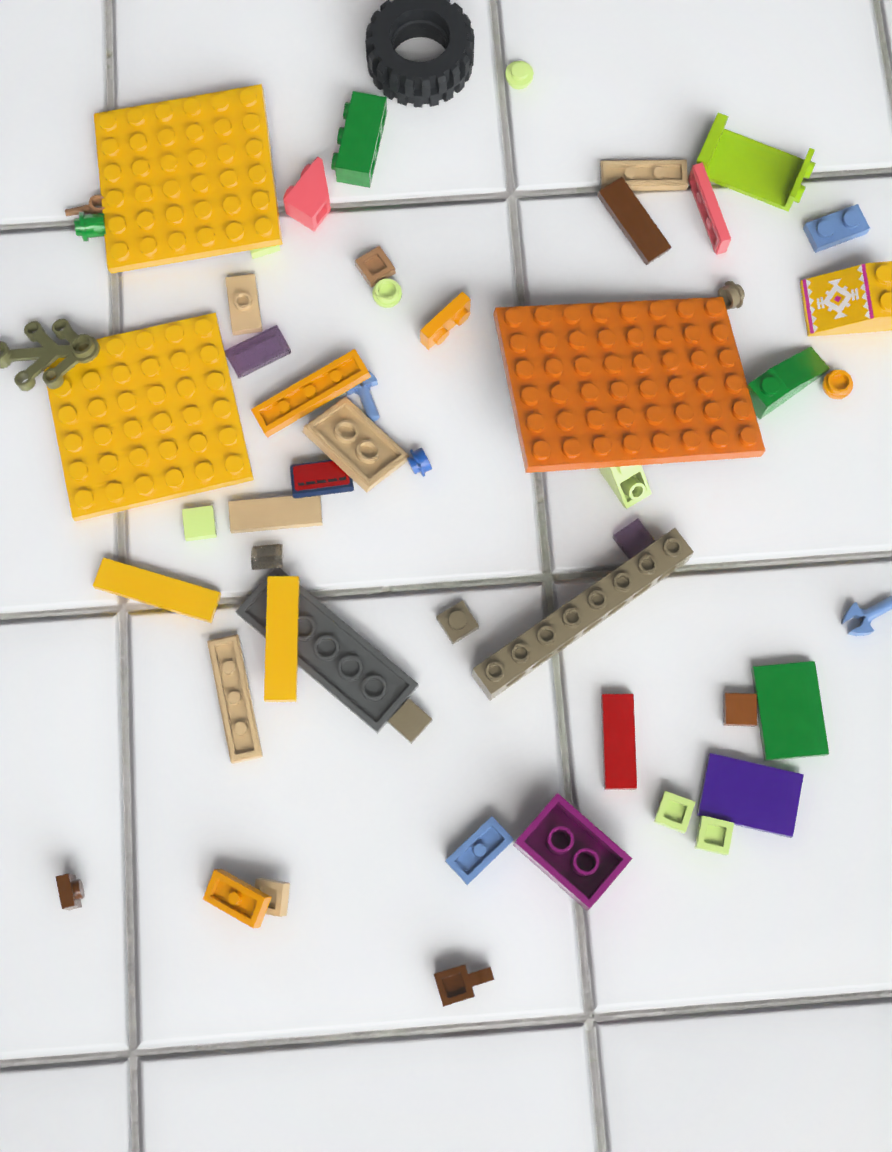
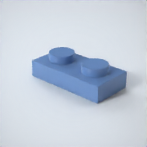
[803,204,870,253]
[445,816,514,885]

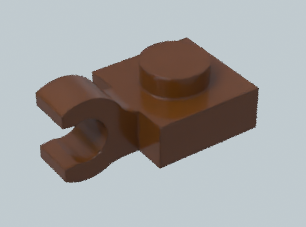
[434,964,495,1007]

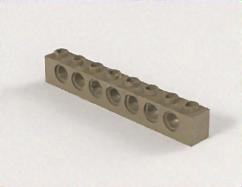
[472,528,694,701]

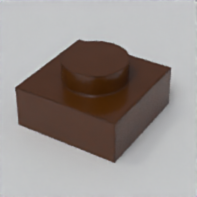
[56,873,85,910]

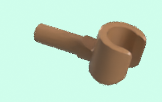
[65,195,105,217]

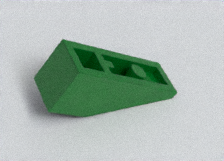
[747,347,830,420]

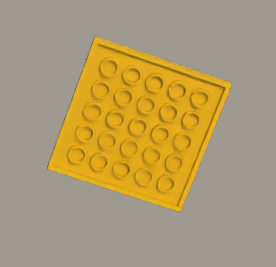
[94,84,283,274]
[44,313,254,521]

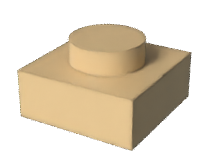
[255,878,290,917]

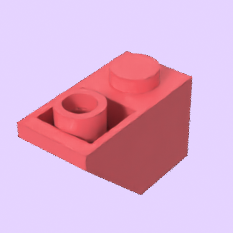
[283,156,331,231]

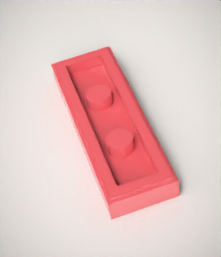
[688,162,731,255]

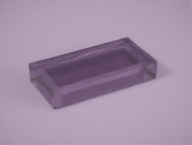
[224,325,291,379]

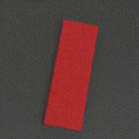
[601,694,637,790]

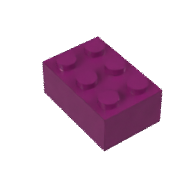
[513,793,633,911]

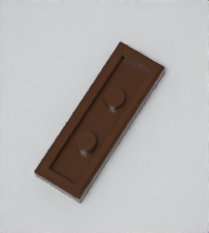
[597,177,672,265]

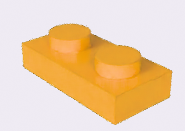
[420,292,471,350]
[203,869,272,928]

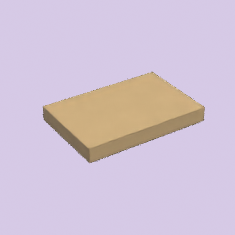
[302,396,409,493]

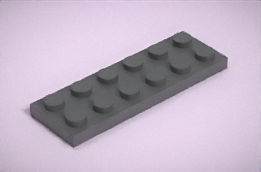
[235,566,419,734]

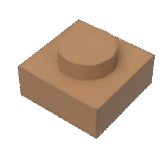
[355,246,396,288]

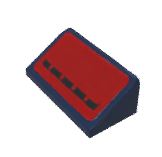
[290,459,354,499]

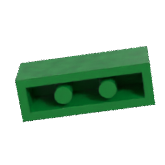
[331,91,387,188]

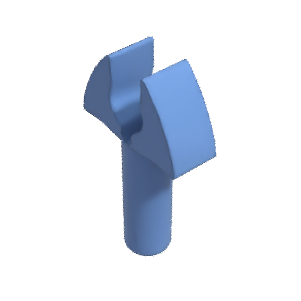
[346,371,380,422]
[841,596,892,636]

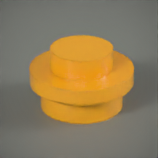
[822,370,853,399]

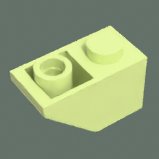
[599,465,652,509]

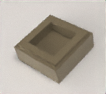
[388,699,432,744]

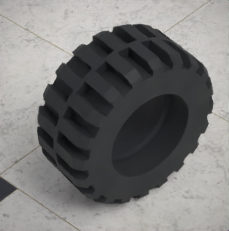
[365,0,475,108]

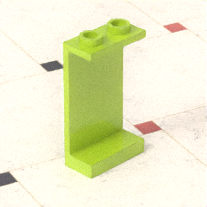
[696,112,816,212]

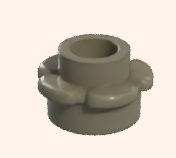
[717,281,745,310]

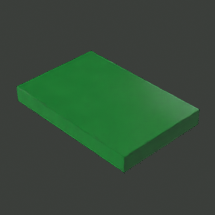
[751,661,829,761]

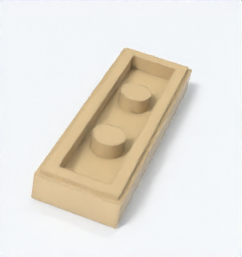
[600,159,688,191]
[228,496,323,534]

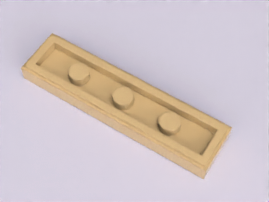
[207,634,263,764]

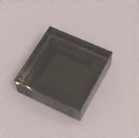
[251,544,284,570]

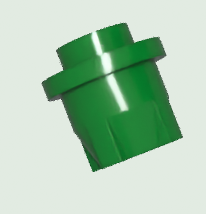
[74,211,106,242]

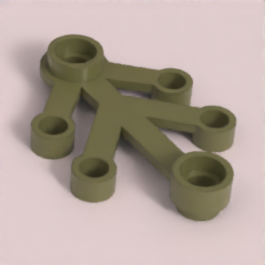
[0,319,100,391]

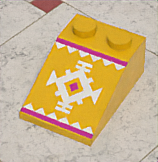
[800,261,892,337]

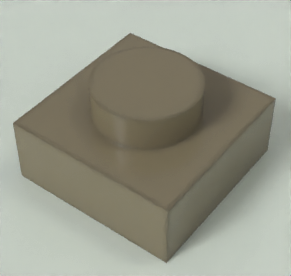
[436,600,479,644]

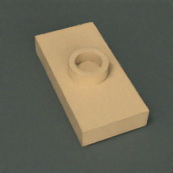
[225,274,263,336]

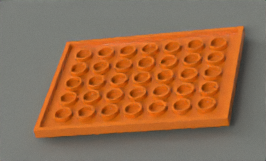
[493,297,765,473]

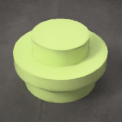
[505,61,534,89]
[372,278,402,308]

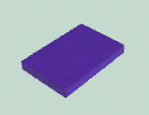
[697,753,804,838]

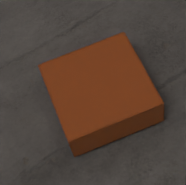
[723,693,757,727]

